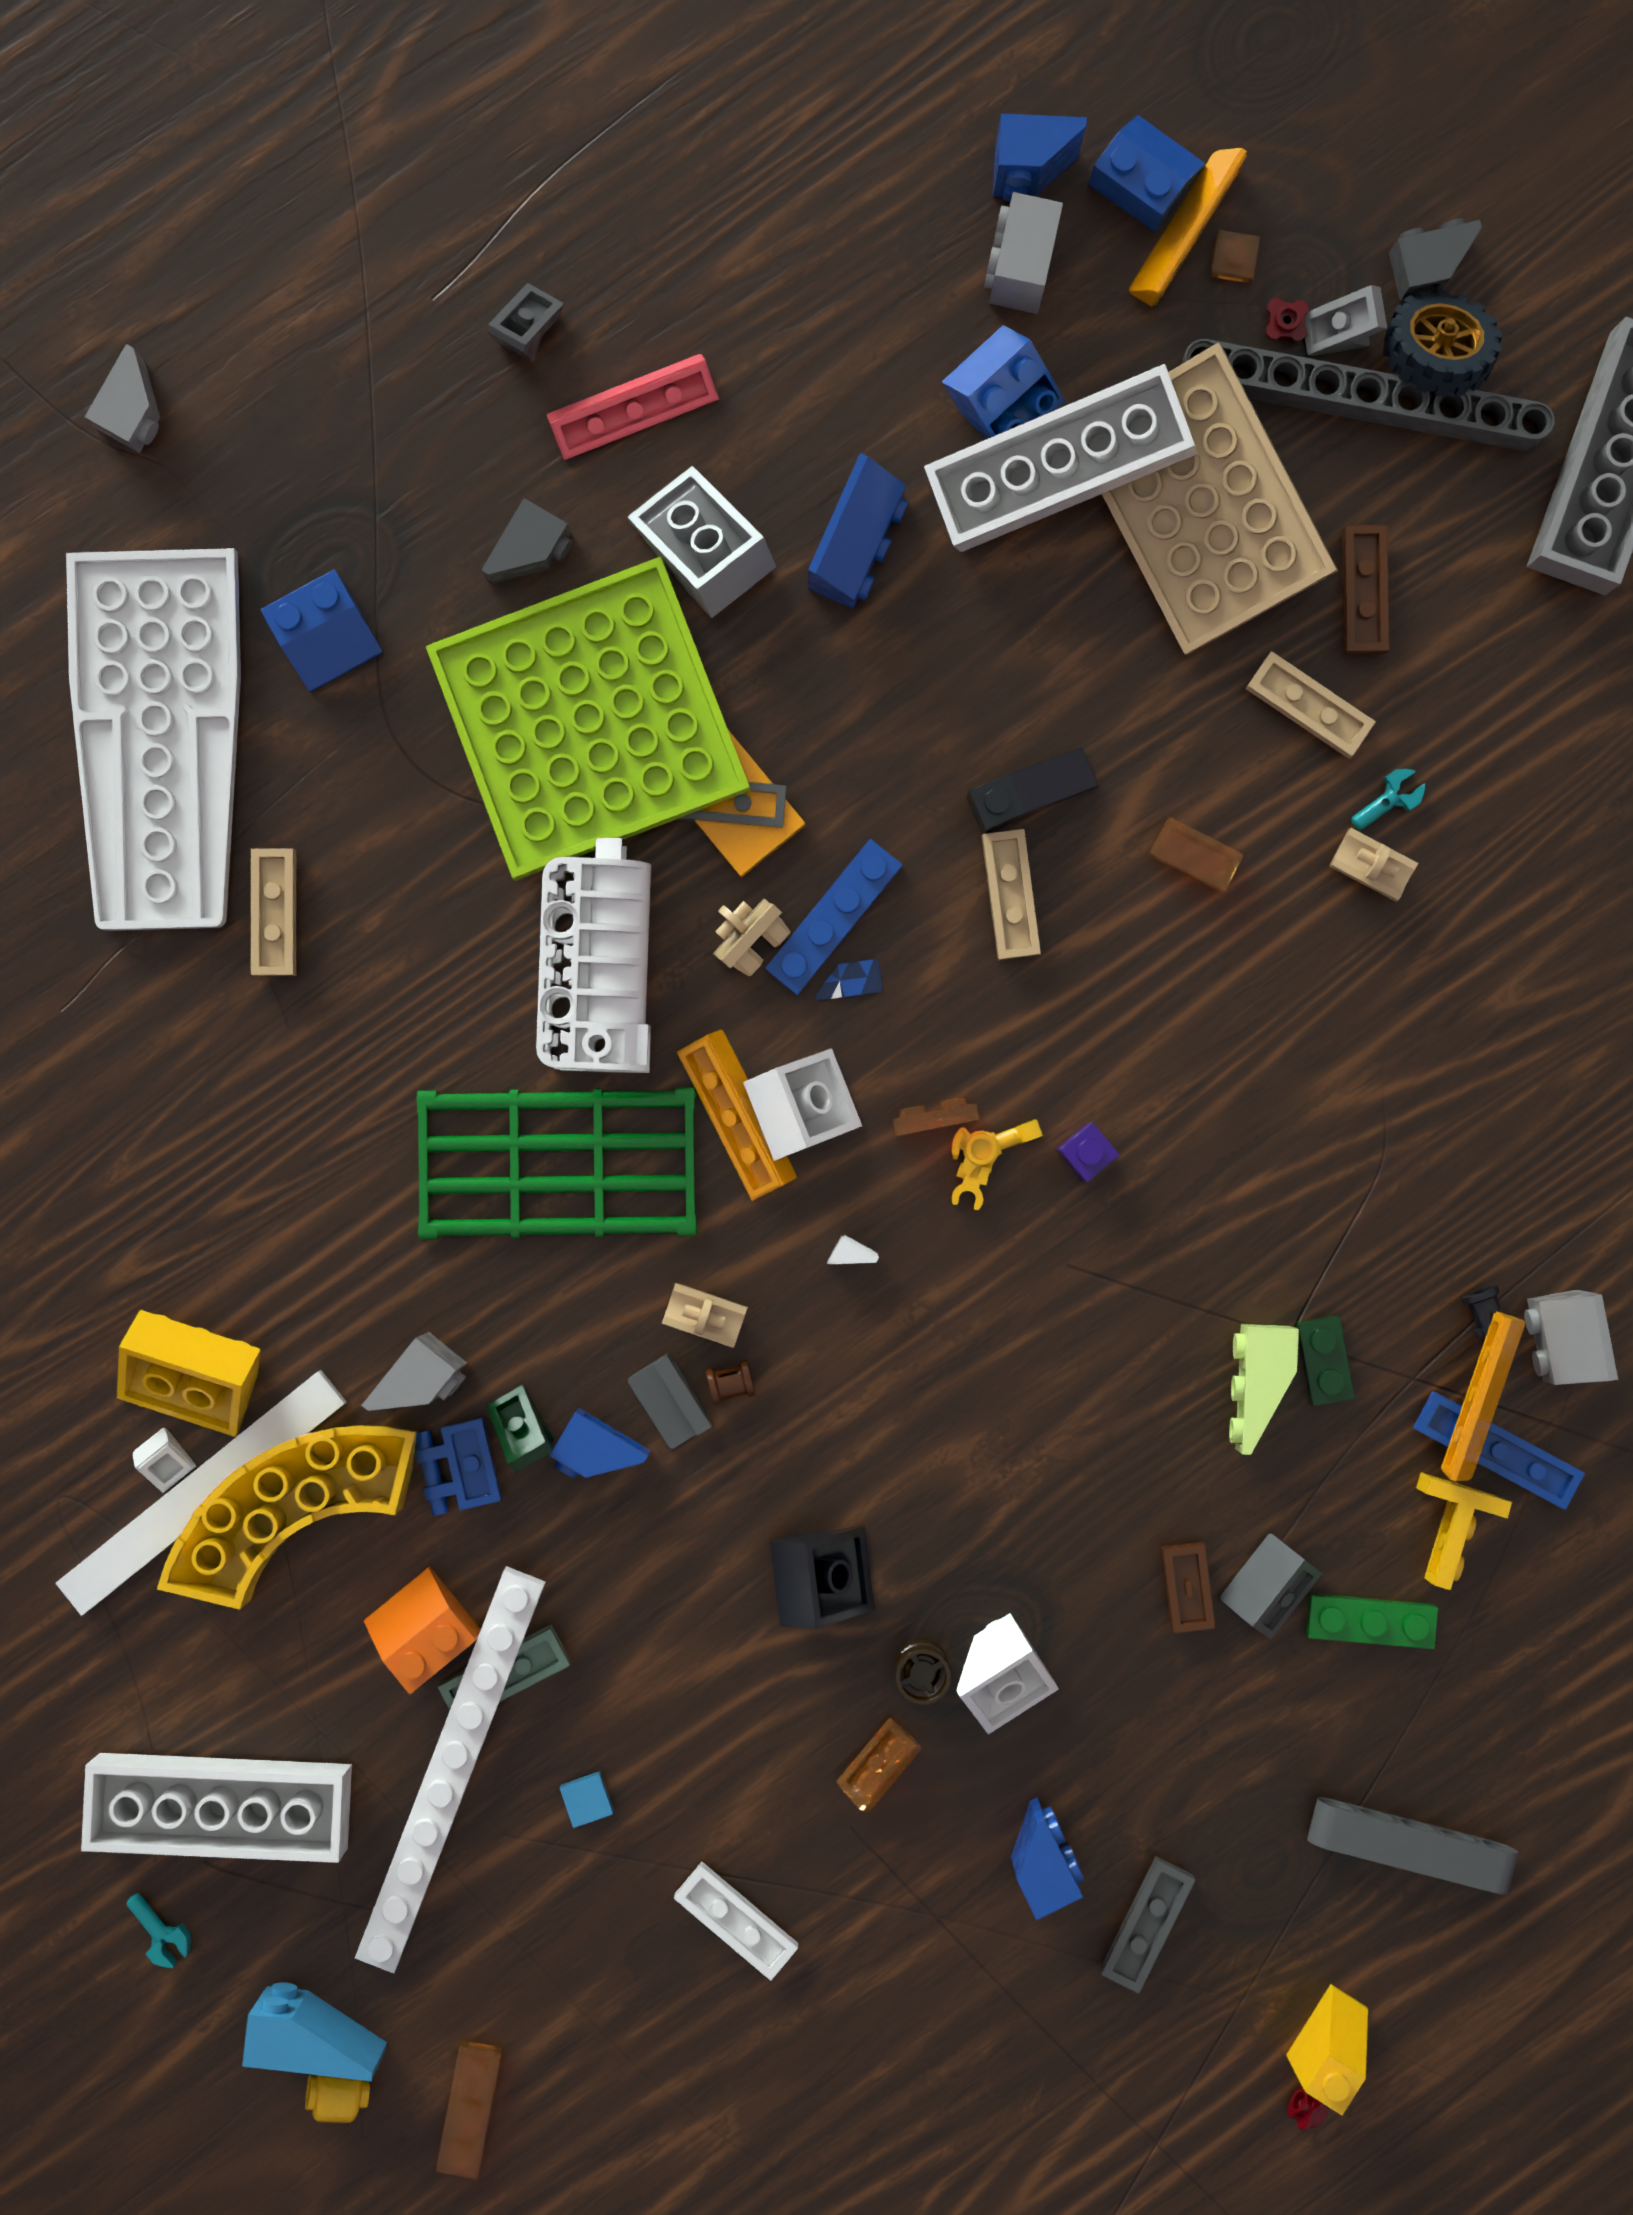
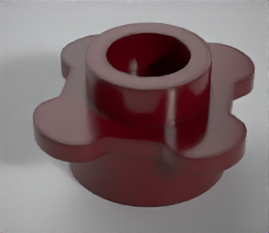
[1265,298,1309,342]
[1287,2085,1329,2131]

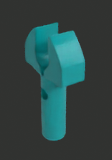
[1351,769,1425,830]
[126,1893,191,1968]

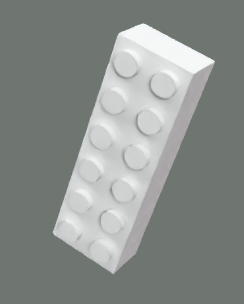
[924,364,1198,552]
[81,1753,352,1863]

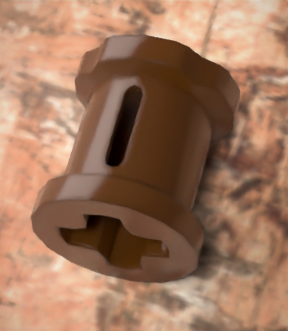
[706,1360,755,1406]

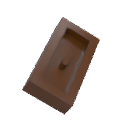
[1161,1542,1216,1633]

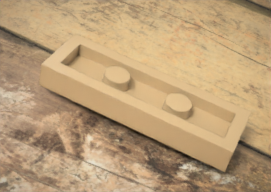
[1245,651,1376,759]
[982,829,1041,960]
[251,849,296,976]

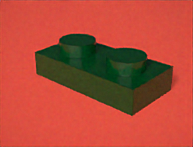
[1295,1315,1355,1406]

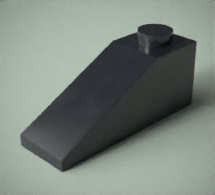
[966,748,1098,834]

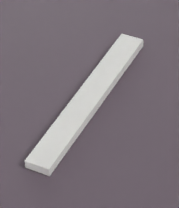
[55,1370,347,1616]

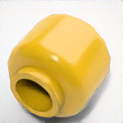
[305,2074,370,2123]

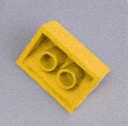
[117,1310,261,1437]

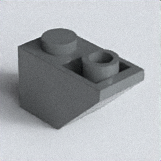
[1389,218,1482,301]

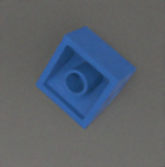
[993,114,1087,202]
[1088,115,1205,233]
[260,569,384,693]

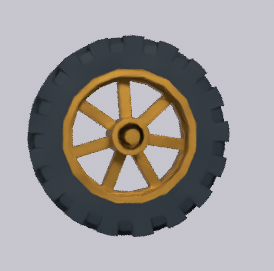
[1383,290,1502,397]

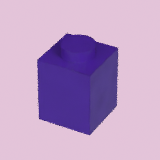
[1055,1122,1119,1182]

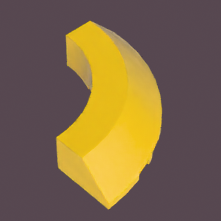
[157,1425,417,1610]

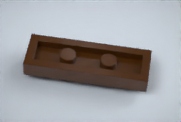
[1342,525,1389,654]

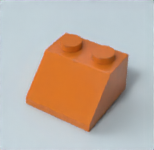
[364,1566,481,1695]

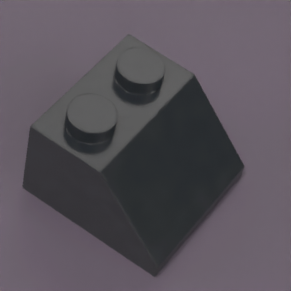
[770,1526,875,1629]

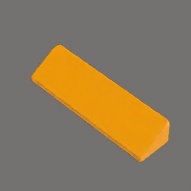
[1129,148,1247,307]
[677,1030,797,1201]
[1441,1311,1525,1482]

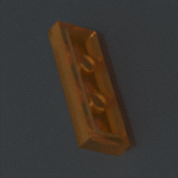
[436,2040,503,2179]

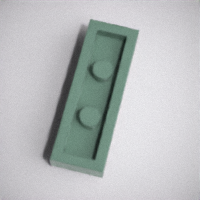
[437,1624,571,1710]

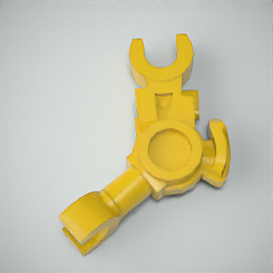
[951,1119,1043,1210]

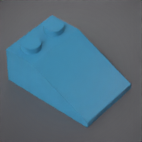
[242,1982,387,2081]

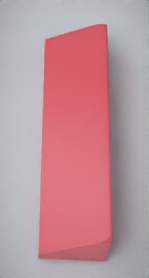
[547,354,719,460]

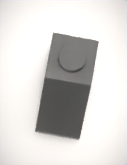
[481,498,573,584]

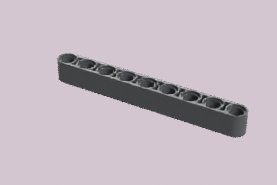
[1180,339,1555,451]

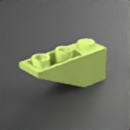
[1229,1324,1299,1455]

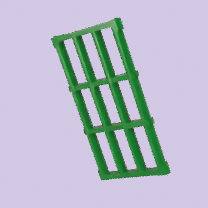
[416,1087,698,1240]

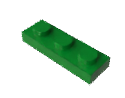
[1305,1593,1438,1649]

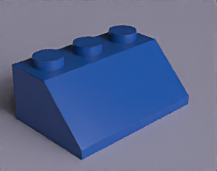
[808,453,909,609]

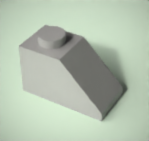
[85,344,160,453]

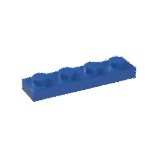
[765,838,903,996]
[1413,1391,1585,1510]

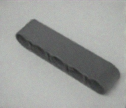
[1307,1797,1519,1895]

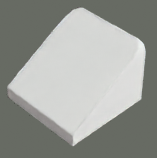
[827,1234,879,1264]
[133,1428,196,1493]

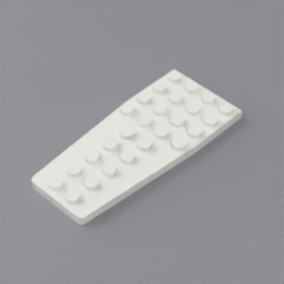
[66,548,241,931]

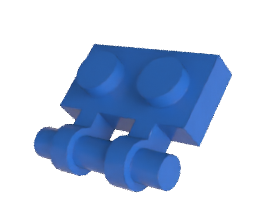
[414,1417,503,1516]

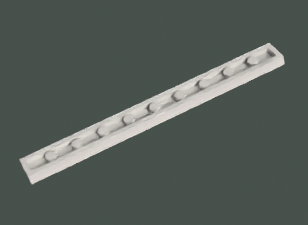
[355,1566,546,1974]

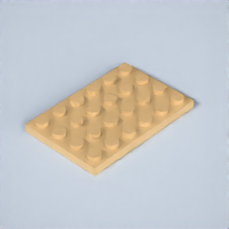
[1102,342,1338,655]

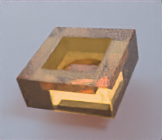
[1210,230,1260,283]

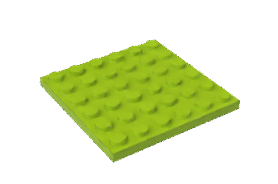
[426,556,751,881]

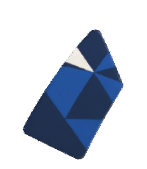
[814,959,883,1001]

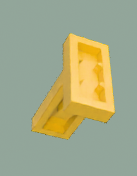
[1416,1472,1512,1590]

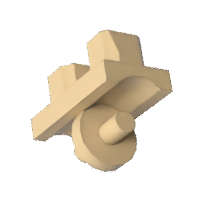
[1329,828,1418,901]
[713,898,790,976]
[662,1283,748,1348]

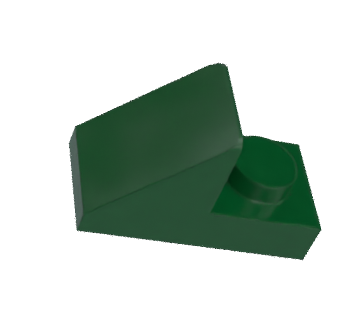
[486,1385,554,1473]

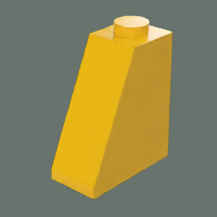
[1286,1984,1368,2116]

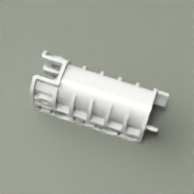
[536,838,651,1073]

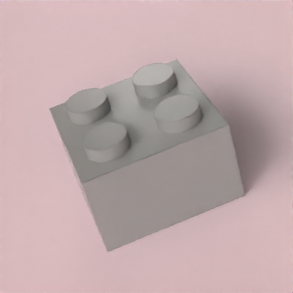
[984,192,1063,314]

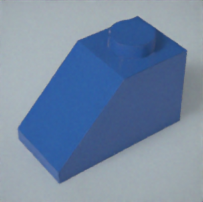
[549,1408,651,1478]

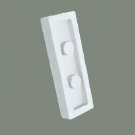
[674,1862,798,1981]

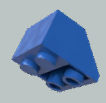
[942,325,1065,439]
[1011,1797,1085,1920]

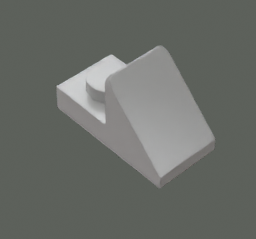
[1304,285,1388,356]

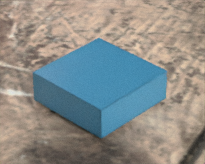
[560,1771,614,1828]

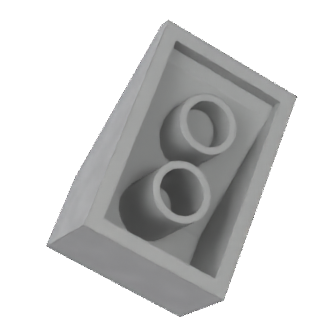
[627,466,777,618]

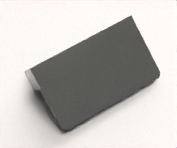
[628,1352,714,1449]
[1220,1534,1323,1640]

